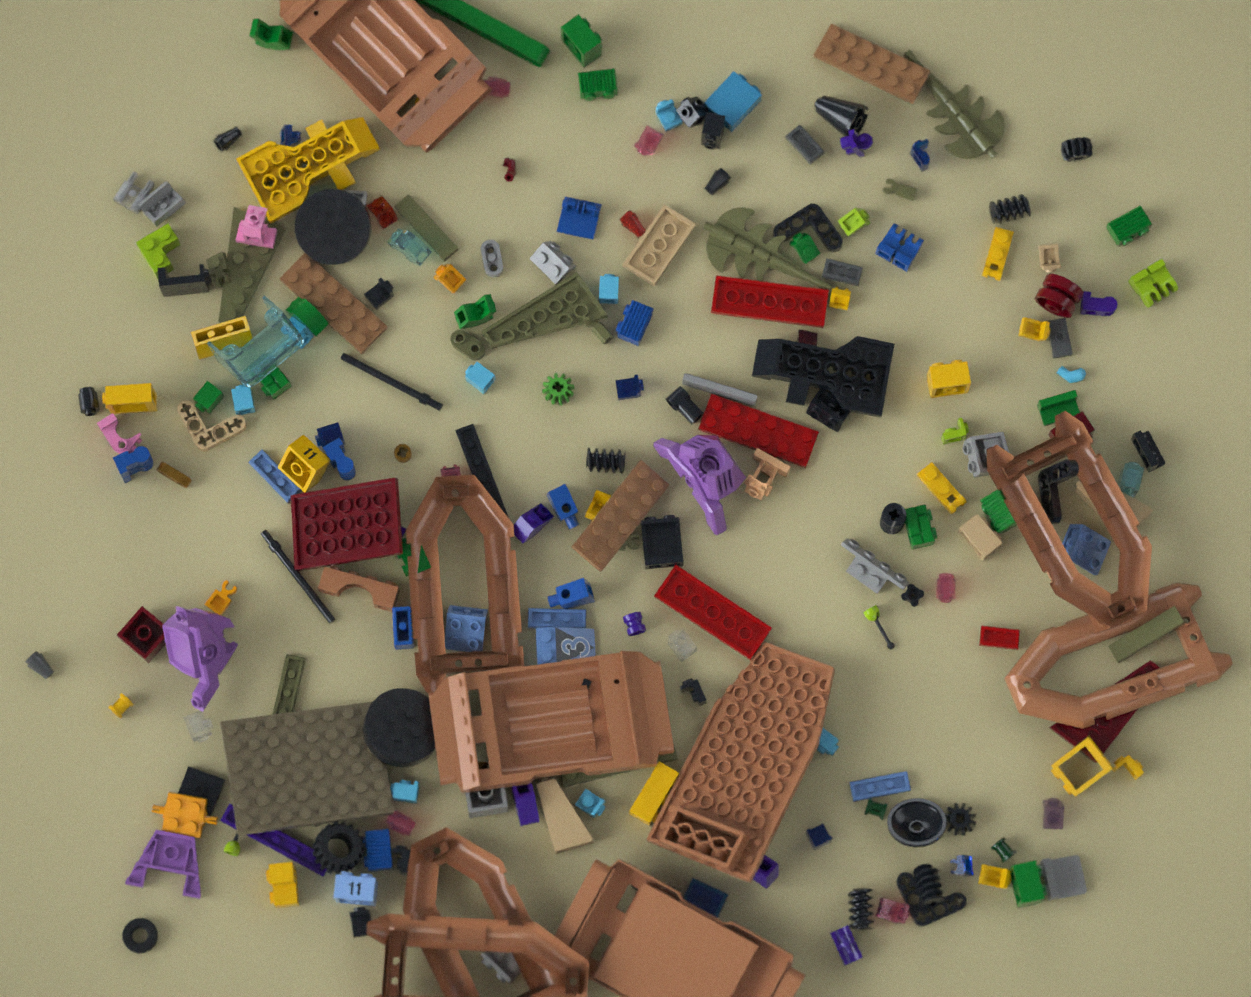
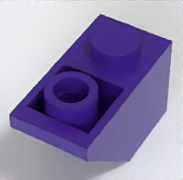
[514,503,554,543]
[511,783,540,826]

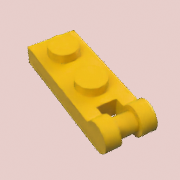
[982,227,1014,281]
[917,462,967,514]

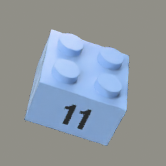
[333,872,378,906]

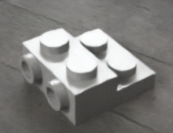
[962,432,1009,478]

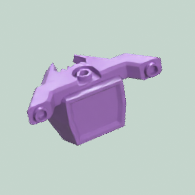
[653,435,746,535]
[162,606,238,712]

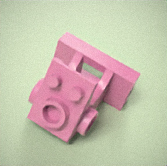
[236,205,277,249]
[97,413,142,454]

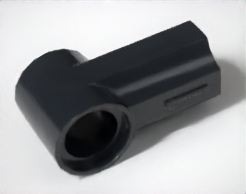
[666,386,704,425]

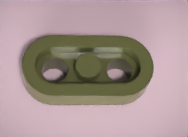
[450,330,485,361]

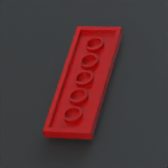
[711,275,829,328]
[698,394,819,468]
[654,564,772,660]

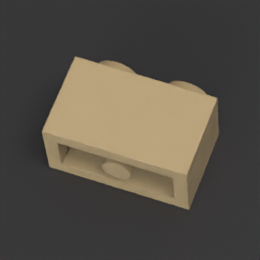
[958,514,1002,561]

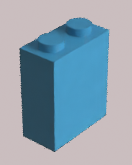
[704,71,762,132]

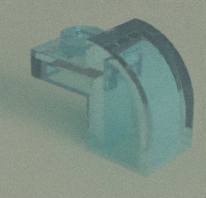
[387,228,432,266]

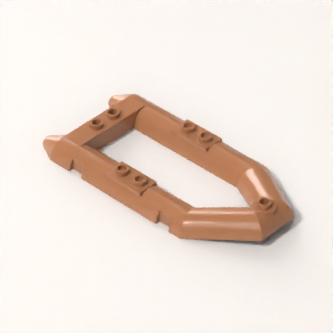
[987,411,1152,628]
[406,475,524,694]
[1004,583,1233,729]
[403,827,556,997]
[366,914,589,997]

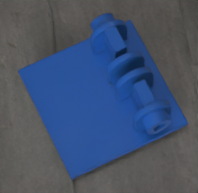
[557,197,602,240]

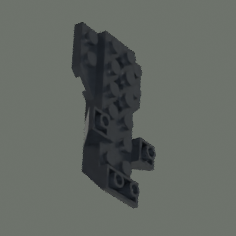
[751,329,894,418]

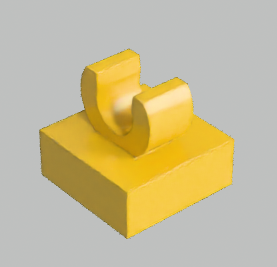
[829,287,851,310]

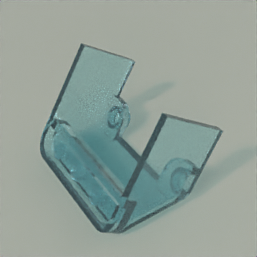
[207,295,304,387]

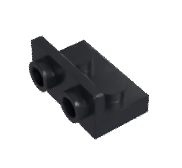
[806,389,851,432]
[1131,430,1165,472]

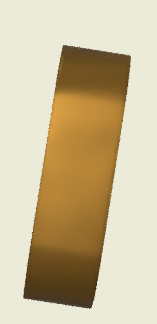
[156,462,192,489]

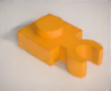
[204,580,237,615]

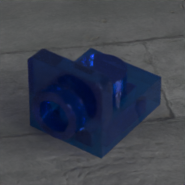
[910,139,930,172]
[615,374,644,400]

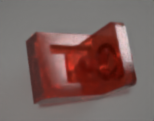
[367,196,398,229]

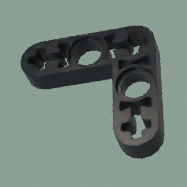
[773,203,843,252]
[1038,460,1079,524]
[896,872,967,927]

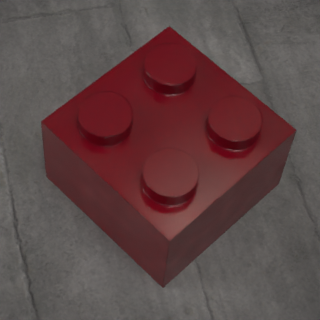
[117,606,166,664]

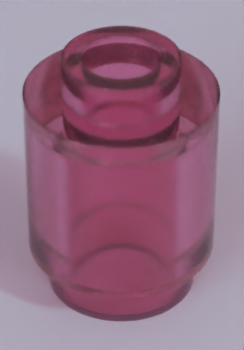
[484,76,511,98]
[936,573,956,603]
[385,810,416,836]

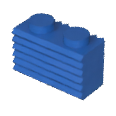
[616,300,653,346]
[392,606,415,650]
[362,829,393,872]

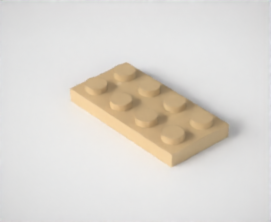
[623,204,696,286]

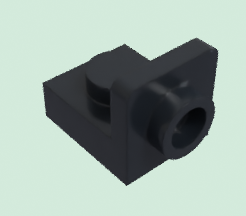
[364,278,394,310]
[680,678,707,706]
[391,845,410,876]
[349,907,372,938]

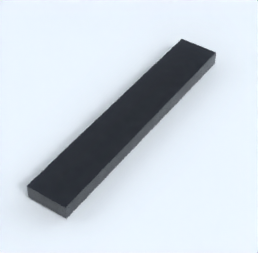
[455,424,509,518]

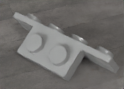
[841,538,909,593]

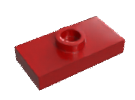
[979,626,1020,650]

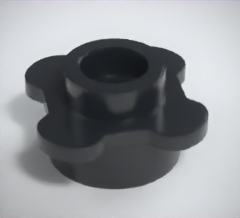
[901,584,924,607]

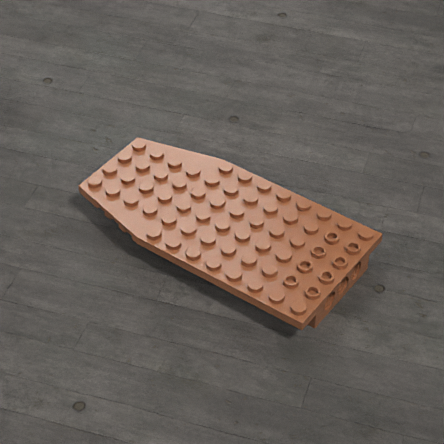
[646,642,835,883]

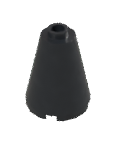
[814,95,868,137]

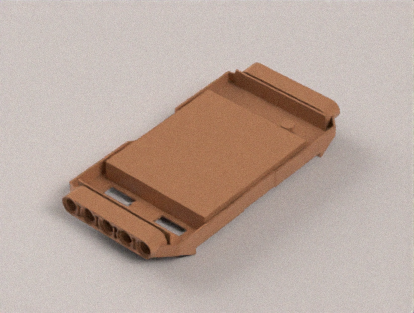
[279,0,492,153]
[428,651,674,793]
[554,859,805,997]

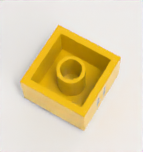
[927,360,971,398]
[278,435,331,493]

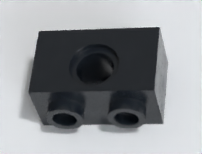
[701,112,725,150]

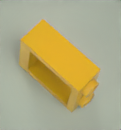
[102,383,157,414]
[1051,736,1113,797]

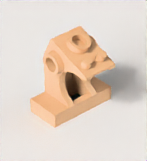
[744,448,791,500]

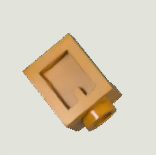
[433,264,467,293]

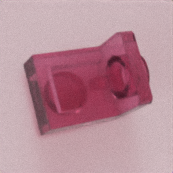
[634,125,664,156]
[876,898,910,924]

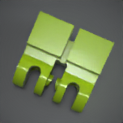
[1128,258,1178,308]

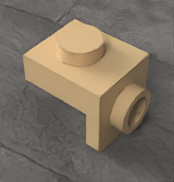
[1038,243,1061,272]

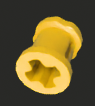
[108,693,134,719]

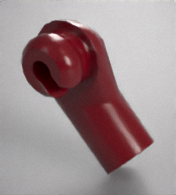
[503,157,516,182]

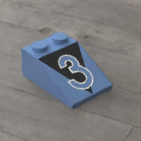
[536,627,596,665]

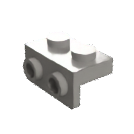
[138,181,186,226]
[530,241,576,285]

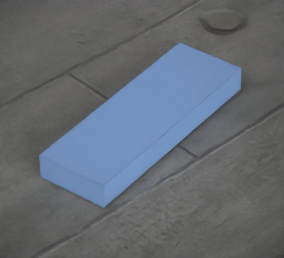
[248,450,302,503]
[528,608,586,629]
[849,771,911,802]

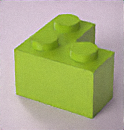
[136,223,181,279]

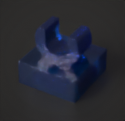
[280,125,301,146]
[950,855,973,877]

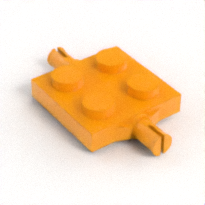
[152,792,218,838]

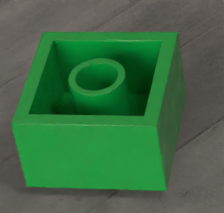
[561,14,602,68]
[1010,860,1047,908]

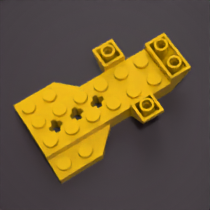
[236,117,380,224]

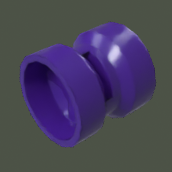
[623,612,646,636]

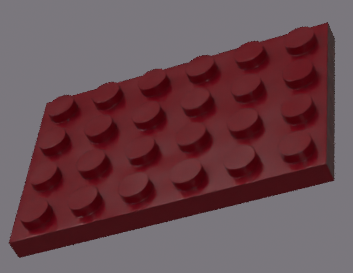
[291,477,403,571]

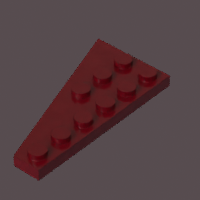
[1049,660,1160,764]

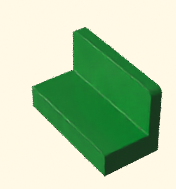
[1037,390,1080,426]

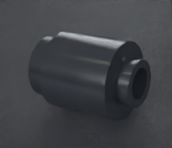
[78,387,100,416]

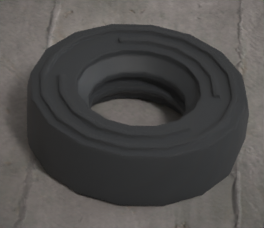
[122,918,158,953]

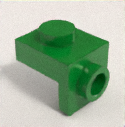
[789,233,821,264]

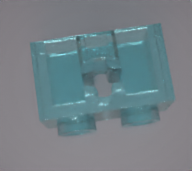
[1118,462,1144,498]

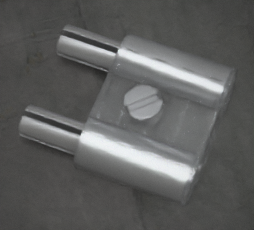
[113,171,154,214]

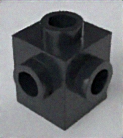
[676,96,709,128]

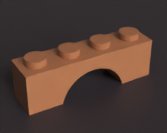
[318,566,400,612]

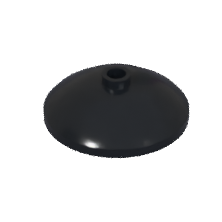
[887,798,946,847]

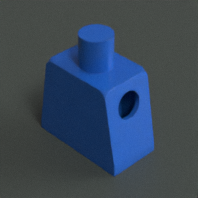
[547,484,579,530]
[547,578,595,609]

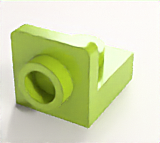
[838,208,871,236]
[941,417,969,445]

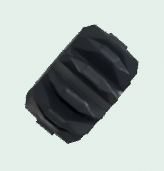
[1061,137,1093,162]
[945,803,976,836]

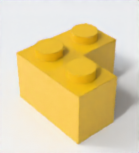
[266,862,299,908]

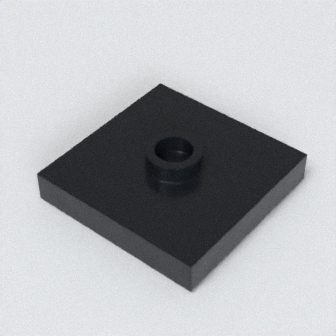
[178,766,225,816]

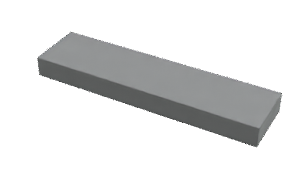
[682,373,757,407]

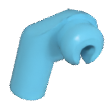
[1057,366,1086,383]

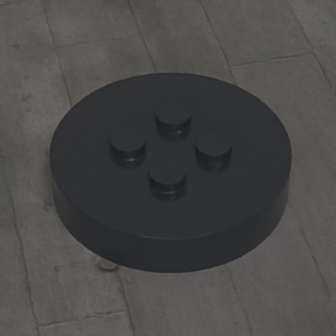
[295,189,372,265]
[363,688,436,767]

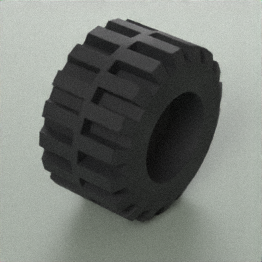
[312,821,365,875]

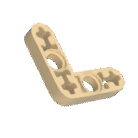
[177,400,247,451]

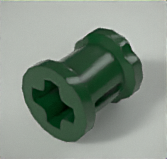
[864,798,888,820]
[991,837,1016,863]

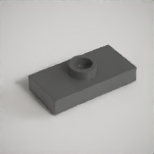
[786,125,824,165]
[822,258,863,287]
[1048,318,1072,359]

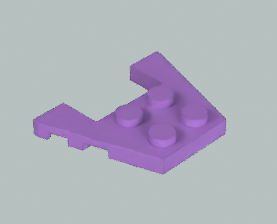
[125,830,201,899]

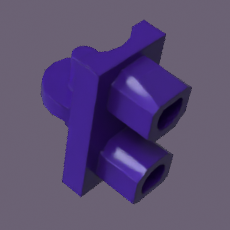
[840,129,873,157]
[830,925,863,966]

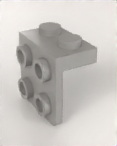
[1040,855,1087,901]

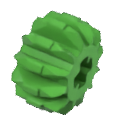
[542,373,574,405]

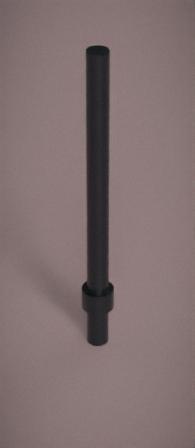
[340,353,443,411]
[261,530,336,624]

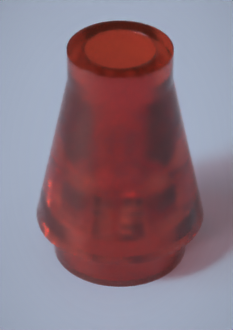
[619,210,646,238]

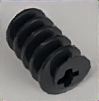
[989,194,1031,224]
[586,448,626,474]
[880,503,906,534]
[913,864,945,908]
[848,888,874,930]

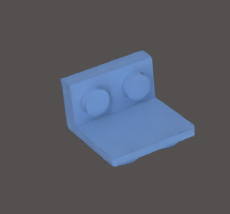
[1062,524,1111,575]
[445,605,488,652]

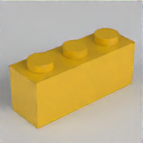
[191,316,254,360]
[629,761,679,826]

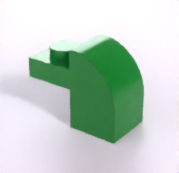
[249,18,293,50]
[454,294,496,329]
[286,297,329,337]

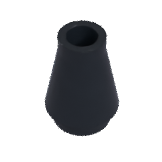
[213,127,242,152]
[704,167,731,195]

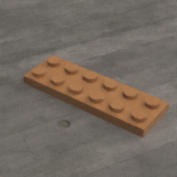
[814,24,930,104]
[279,253,388,355]
[571,460,669,572]

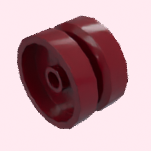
[1034,273,1084,318]

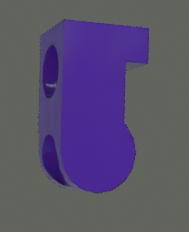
[1080,291,1118,316]

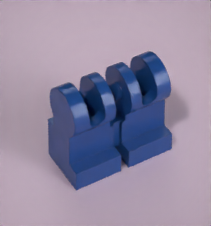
[875,223,924,272]
[323,438,356,481]
[113,446,153,483]

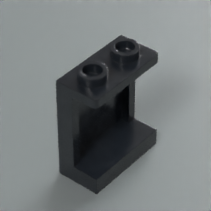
[158,264,212,297]
[641,515,684,570]

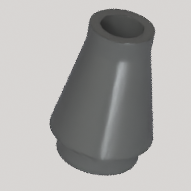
[25,651,54,679]

